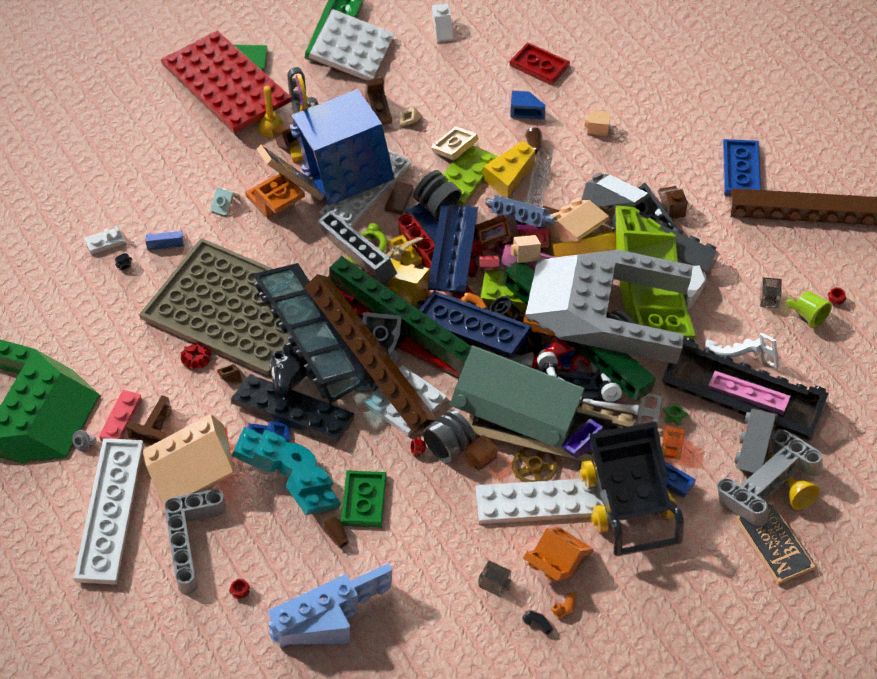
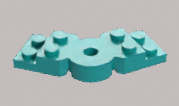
[231,427,341,515]

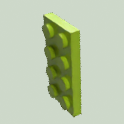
[443,146,498,206]

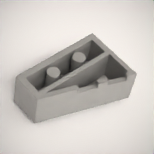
[734,409,778,473]

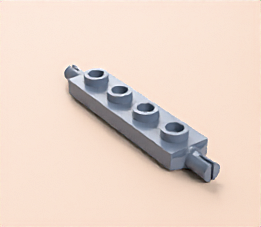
[485,195,558,228]

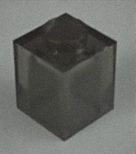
[760,277,782,308]
[479,560,513,597]

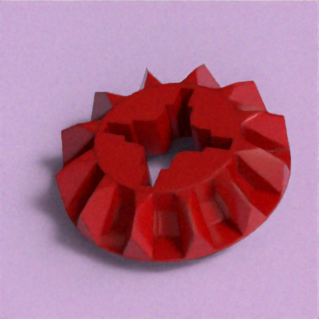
[180,343,211,369]

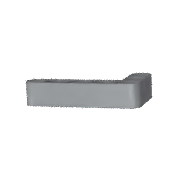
[164,489,226,594]

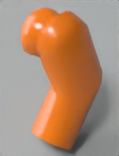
[461,293,488,310]
[552,592,577,618]

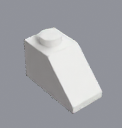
[432,4,453,43]
[684,265,707,309]

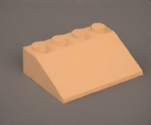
[143,414,235,506]

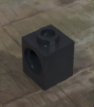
[516,331,543,358]

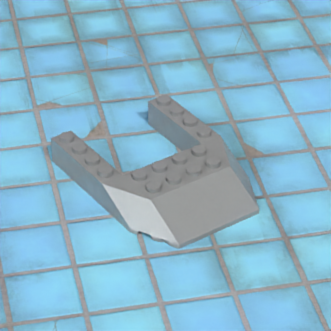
[525,250,693,364]

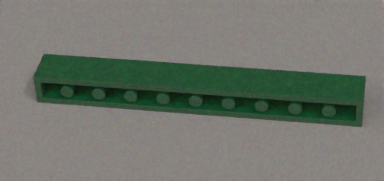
[329,256,472,374]
[503,262,656,402]

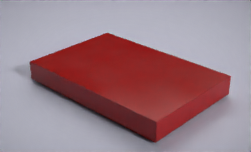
[509,42,570,86]

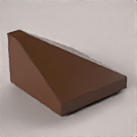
[217,364,242,383]

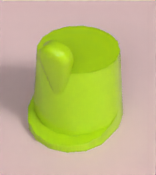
[786,291,833,328]

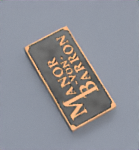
[257,145,325,200]
[735,501,815,585]

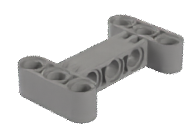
[717,430,823,526]

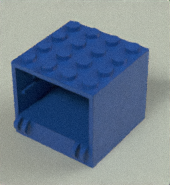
[290,89,395,206]

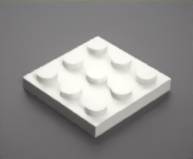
[364,366,447,437]

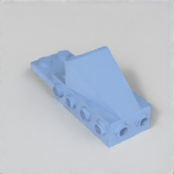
[268,563,392,648]

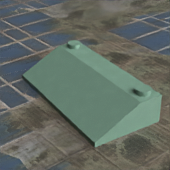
[450,346,585,449]

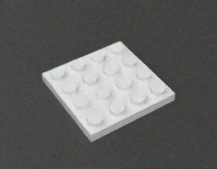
[309,9,394,80]

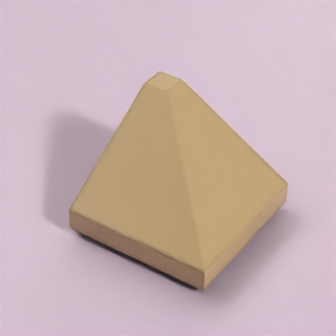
[400,108,422,127]

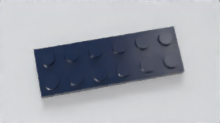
[420,291,532,358]

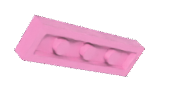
[708,371,790,415]

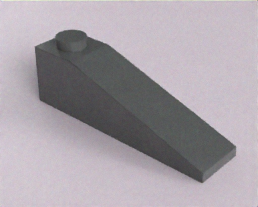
[616,183,679,230]

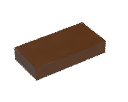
[385,181,414,215]

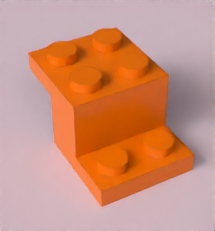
[245,173,305,218]
[523,527,594,582]

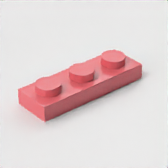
[479,255,499,270]
[99,390,142,441]

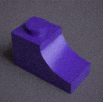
[562,419,605,459]

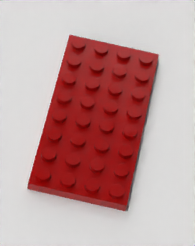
[161,30,292,133]

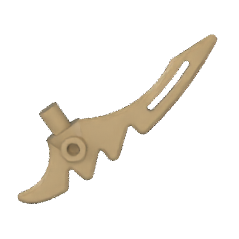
[357,238,423,269]

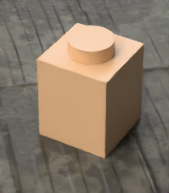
[584,110,611,137]
[511,235,541,263]

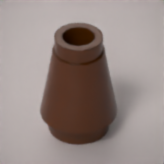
[525,128,542,155]
[322,516,349,548]

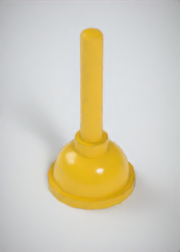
[258,86,285,138]
[767,454,819,510]

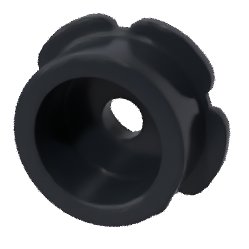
[115,253,133,270]

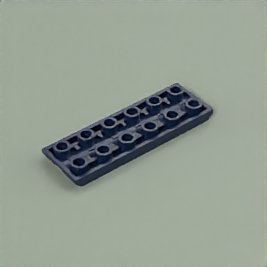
[428,204,478,294]

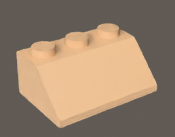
[545,198,610,242]

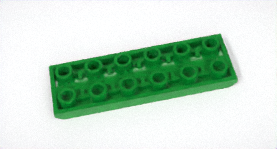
[305,0,364,61]

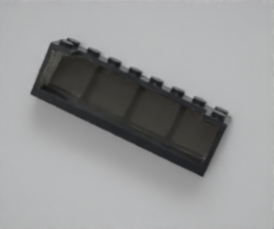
[662,337,829,441]

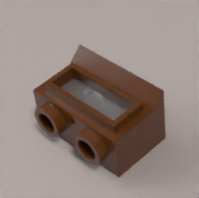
[474,214,520,250]

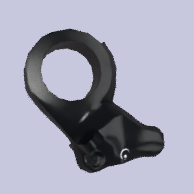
[269,337,345,398]

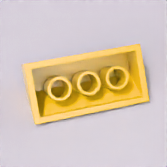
[546,229,616,257]

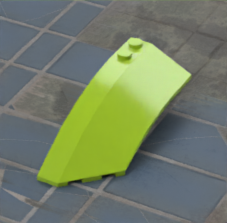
[616,206,696,339]

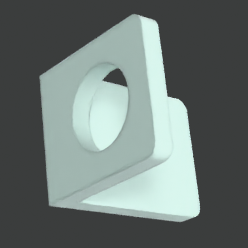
[210,187,239,215]

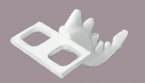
[705,333,779,369]
[583,394,662,425]

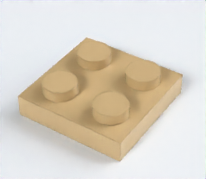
[431,126,479,160]

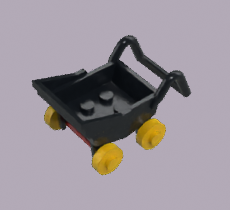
[579,421,684,556]

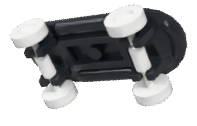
[537,352,622,402]

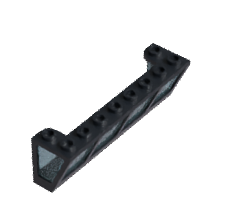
[254,263,371,404]

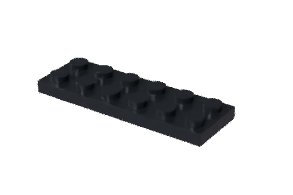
[231,374,354,444]

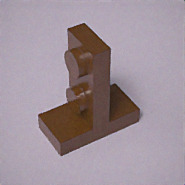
[365,77,392,125]
[126,395,172,446]

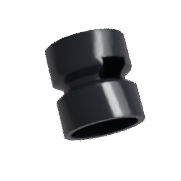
[489,296,524,323]

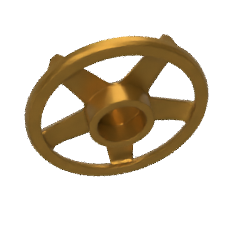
[512,447,557,482]

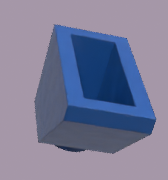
[510,91,546,119]

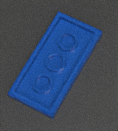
[723,139,761,196]

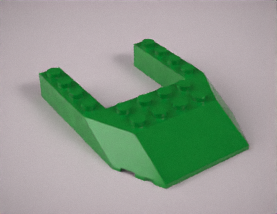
[0,339,100,464]

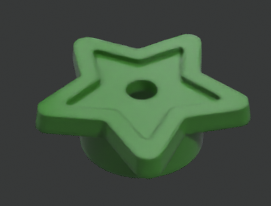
[663,404,688,426]

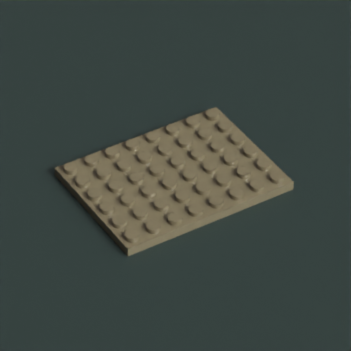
[139,238,315,376]

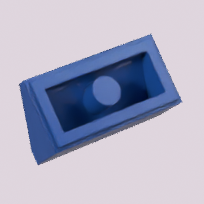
[145,231,184,250]

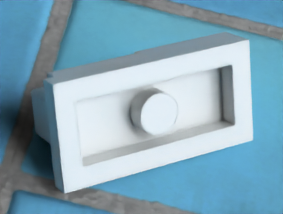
[84,225,126,255]

